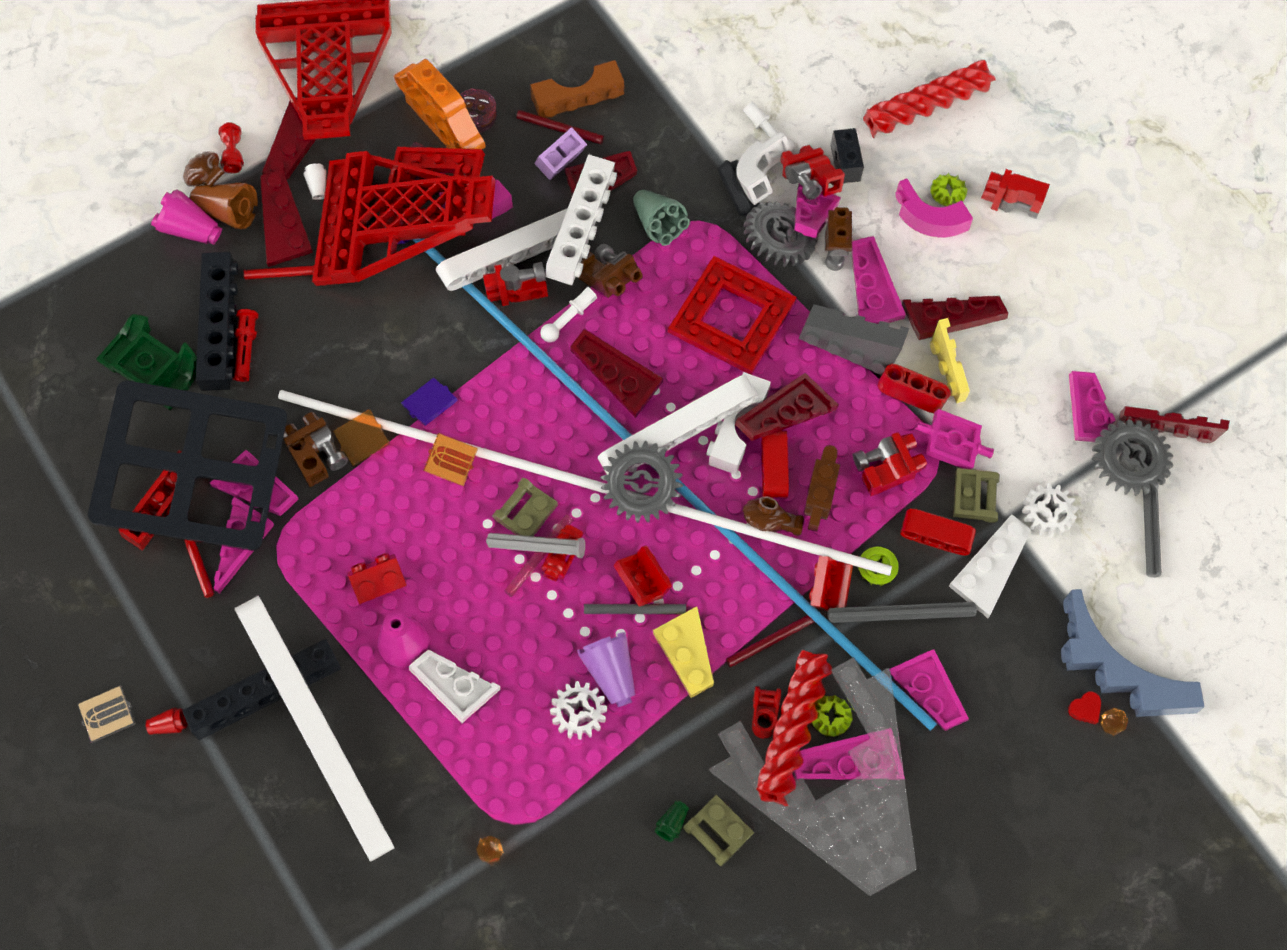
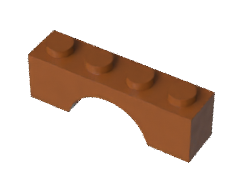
[530,60,624,118]

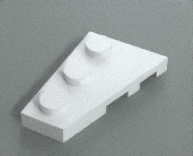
[409,650,501,723]

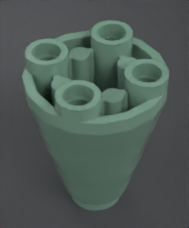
[633,190,690,246]

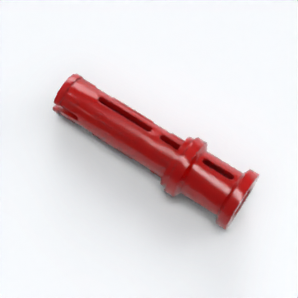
[234,309,259,382]

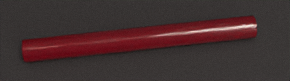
[516,110,604,144]
[726,615,815,668]

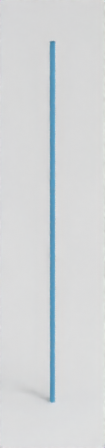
[412,238,937,731]

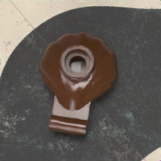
[183,151,225,187]
[743,496,805,536]

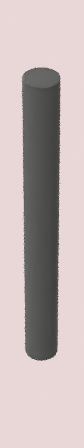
[584,604,686,614]

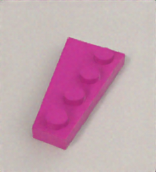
[851,236,906,324]
[794,728,905,780]

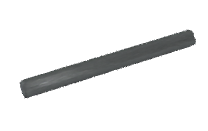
[1141,444,1162,578]
[827,602,977,623]

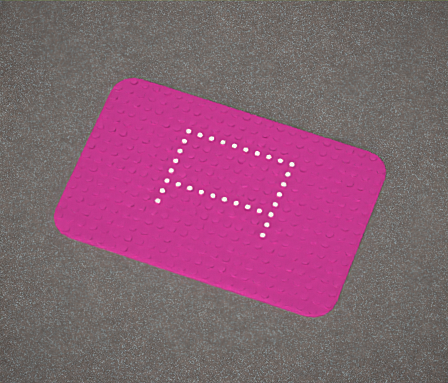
[277,221,940,825]

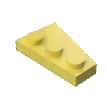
[930,318,970,404]
[653,607,714,698]

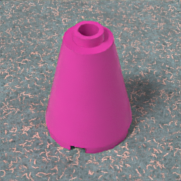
[377,612,429,668]

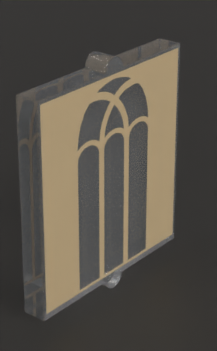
[77,685,136,743]

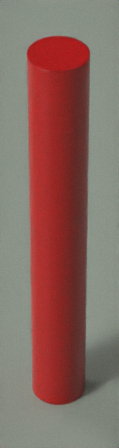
[244,266,314,279]
[184,540,214,598]

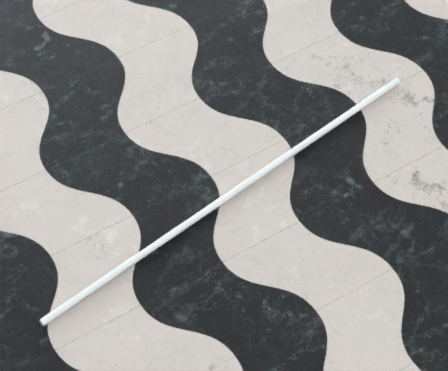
[278,390,892,576]

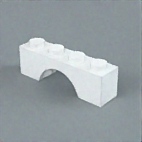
[706,372,771,475]

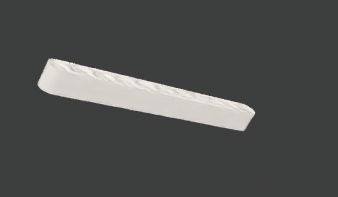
[235,596,394,861]

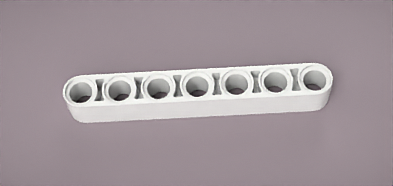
[436,208,583,291]
[598,375,758,475]

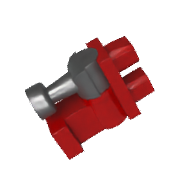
[780,145,845,200]
[981,169,1050,219]
[483,262,548,306]
[852,432,927,497]

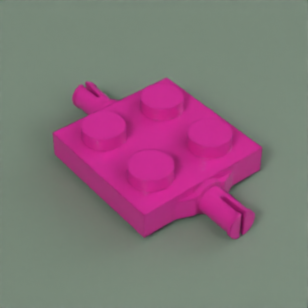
[915,409,994,469]

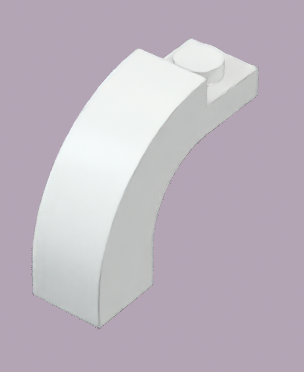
[737,132,792,205]

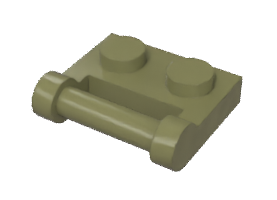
[953,468,1000,523]
[492,478,558,536]
[683,795,754,867]

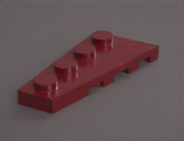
[260,169,313,267]

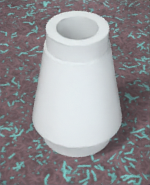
[304,164,327,200]

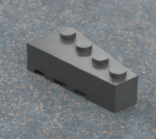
[799,305,909,375]

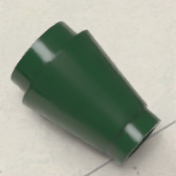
[655,801,689,842]

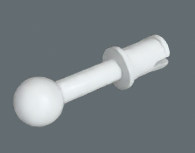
[743,102,795,153]
[540,287,598,342]

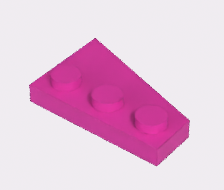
[794,183,841,238]
[1069,371,1116,442]
[210,450,299,516]
[887,649,969,731]

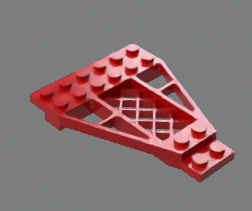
[255,0,392,140]
[312,151,496,286]

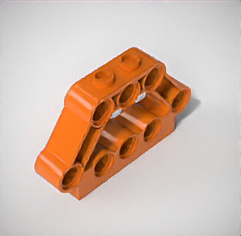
[394,58,486,149]

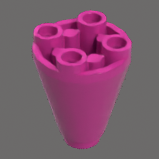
[151,189,222,245]

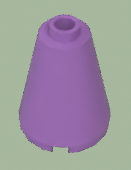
[577,632,635,707]

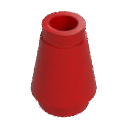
[145,707,188,735]

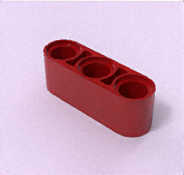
[877,364,951,414]
[761,430,789,498]
[900,509,976,556]

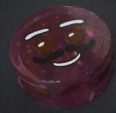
[460,89,497,133]

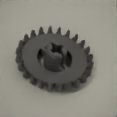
[744,202,817,267]
[1092,419,1173,496]
[601,441,683,523]

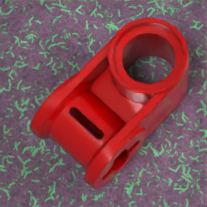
[752,686,781,739]

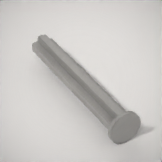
[486,533,585,558]

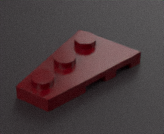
[565,151,637,202]

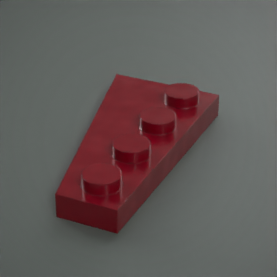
[262,98,316,180]
[902,296,1008,340]
[570,329,663,418]
[735,373,839,441]
[1118,406,1230,443]

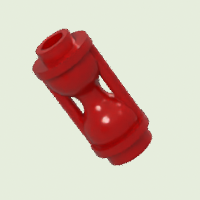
[218,122,244,174]
[541,525,583,581]

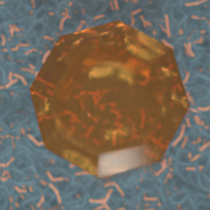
[1100,708,1129,735]
[476,836,503,864]

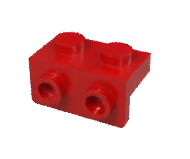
[613,545,672,607]
[347,553,407,604]
[810,556,853,611]

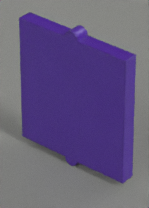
[401,378,458,426]

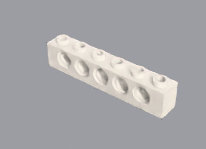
[545,155,617,285]

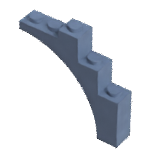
[1061,589,1205,717]

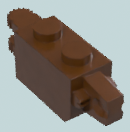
[804,445,840,532]

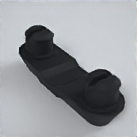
[718,160,760,216]

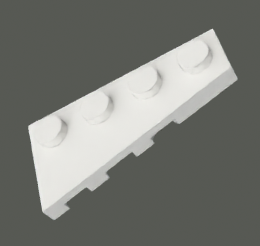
[949,514,1031,618]

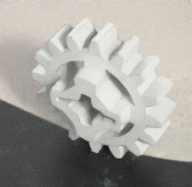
[1022,483,1078,537]
[550,681,607,740]

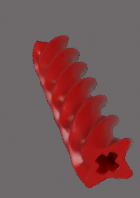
[863,60,995,139]
[756,650,833,806]

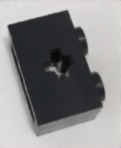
[830,128,864,183]

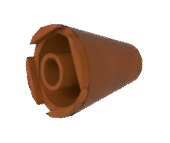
[190,183,258,229]

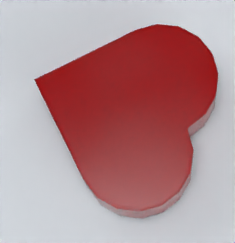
[1068,692,1101,724]

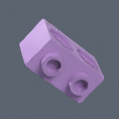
[535,127,587,180]

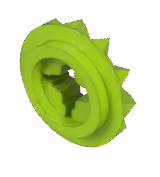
[930,173,968,207]
[858,547,899,586]
[812,695,852,736]

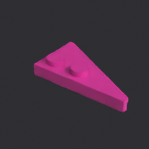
[214,497,274,594]

